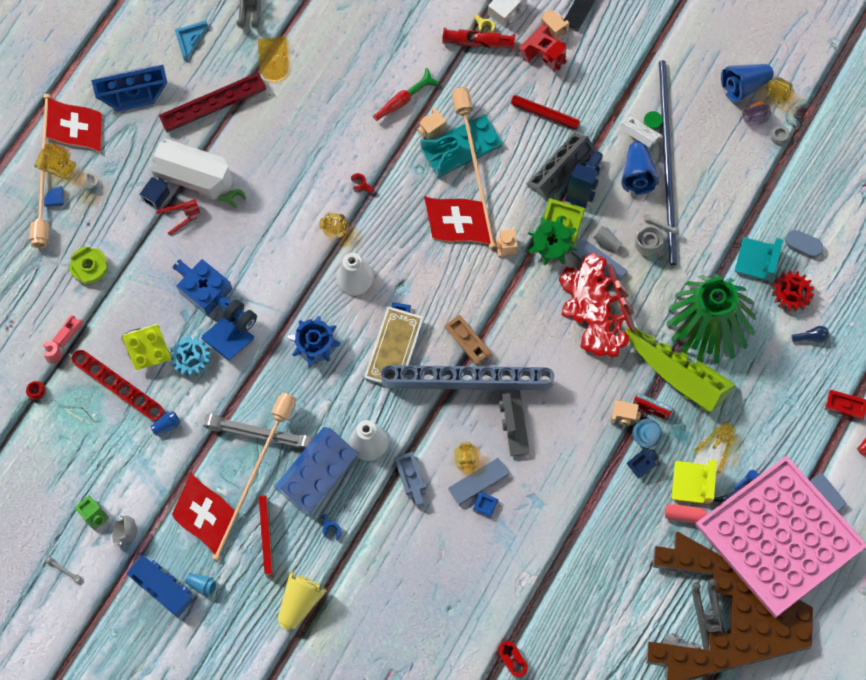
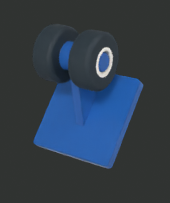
[201,300,257,361]

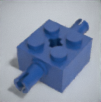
[173,259,233,316]

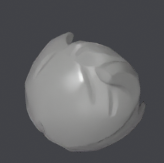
[635,225,664,256]

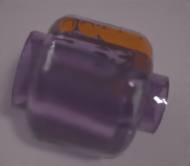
[742,100,771,126]

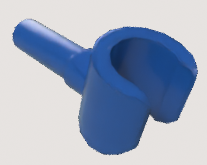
[733,470,760,490]

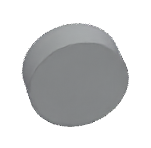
[770,126,790,145]

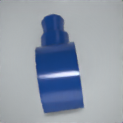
[321,514,341,540]

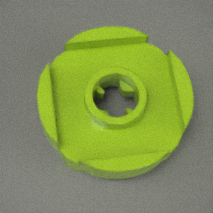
[69,247,108,285]

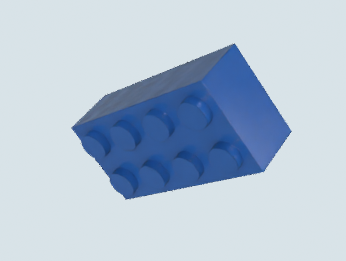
[274,427,359,515]

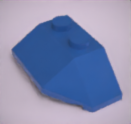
[91,65,168,111]

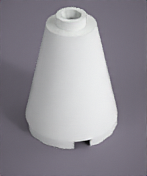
[336,253,374,296]
[349,420,388,461]

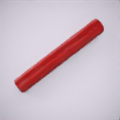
[511,95,580,130]

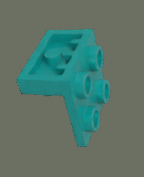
[734,237,783,282]

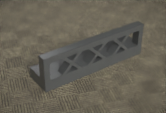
[526,133,596,201]

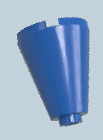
[721,64,774,102]
[621,141,659,194]

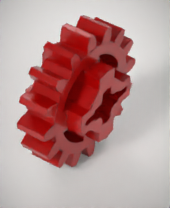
[772,271,814,312]

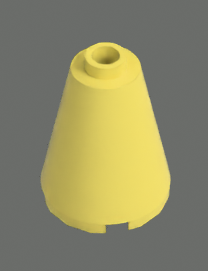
[277,572,326,631]

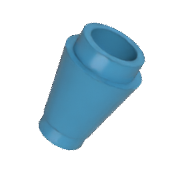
[185,573,217,596]

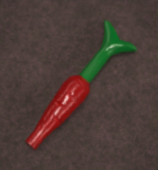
[373,68,439,121]

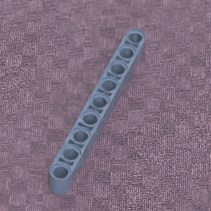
[381,365,555,390]

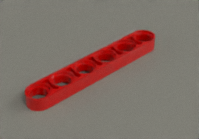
[72,350,165,422]

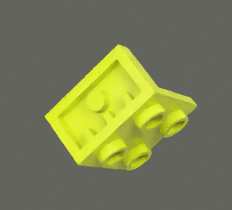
[671,459,717,505]

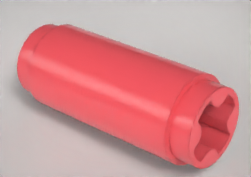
[665,504,707,523]

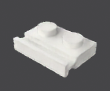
[619,116,661,148]

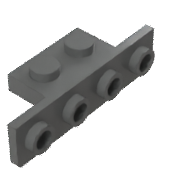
[499,380,530,457]

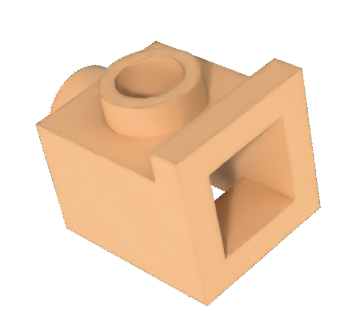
[541,10,569,40]
[417,108,446,140]
[496,229,517,257]
[610,400,641,426]

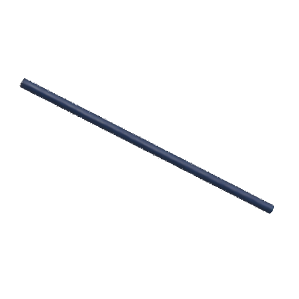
[659,60,677,266]

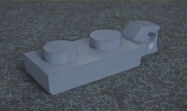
[394,452,426,508]

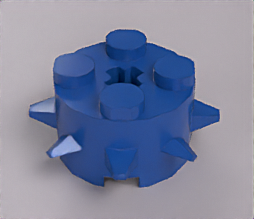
[288,316,341,366]

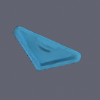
[175,21,208,61]

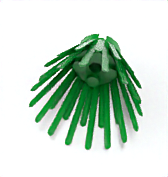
[667,274,756,363]

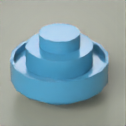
[633,419,662,448]

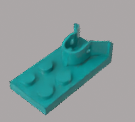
[420,114,503,178]

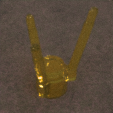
[694,422,736,473]

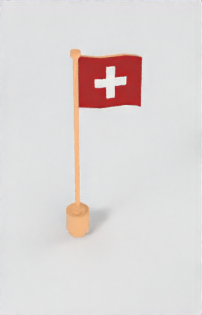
[424,87,497,249]
[29,94,102,248]
[172,392,296,561]

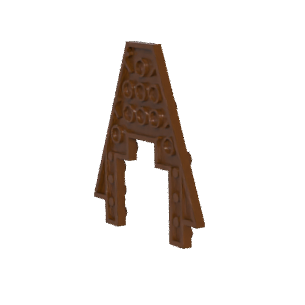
[646,532,813,680]

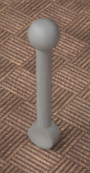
[644,214,679,234]
[45,557,81,583]

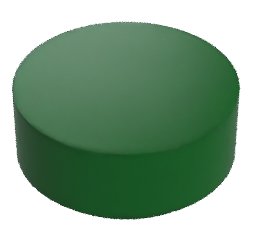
[643,111,662,130]

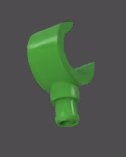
[219,189,246,208]

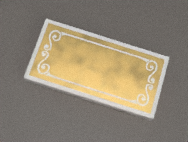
[364,306,424,390]

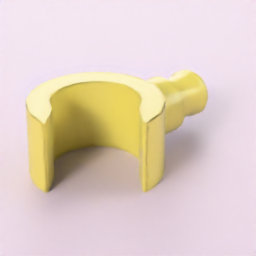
[474,14,495,32]

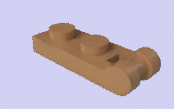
[445,315,493,366]

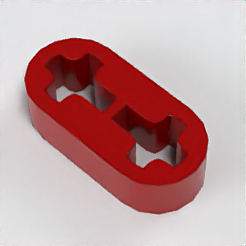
[499,641,528,678]

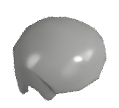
[112,515,137,546]

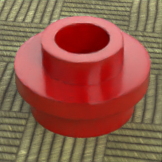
[26,381,46,400]

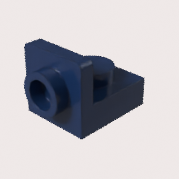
[626,448,660,479]

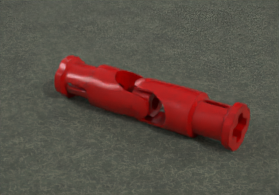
[442,28,516,51]

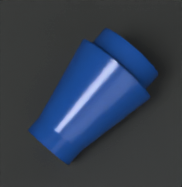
[150,410,181,436]

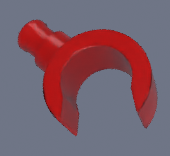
[351,173,374,194]

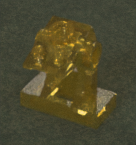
[34,142,77,181]

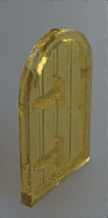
[258,37,289,81]

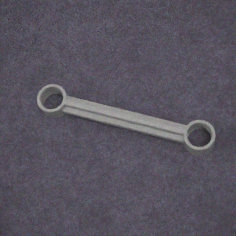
[203,414,314,451]

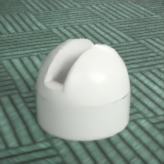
[81,172,97,189]

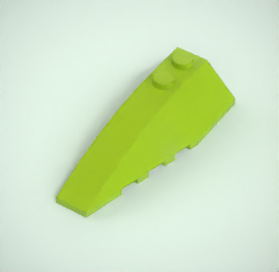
[625,327,736,412]

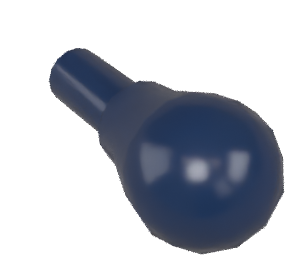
[791,325,830,342]

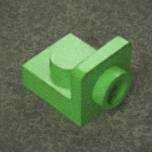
[74,495,109,530]

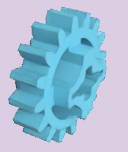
[170,335,212,377]

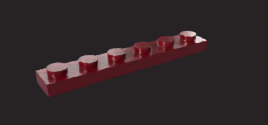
[159,72,267,133]

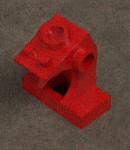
[519,24,567,73]

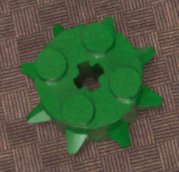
[528,216,578,266]

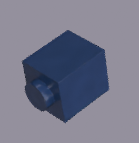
[140,177,170,210]

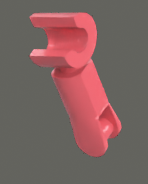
[43,315,83,364]

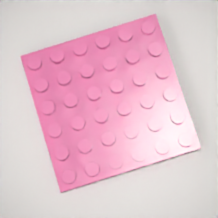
[695,455,866,618]

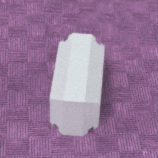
[151,139,233,200]

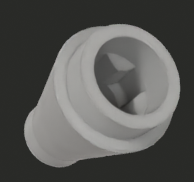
[593,226,622,252]

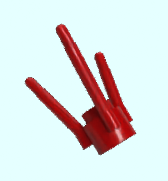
[156,199,200,235]

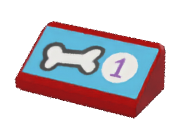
[633,393,673,420]

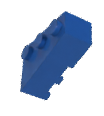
[126,554,194,618]

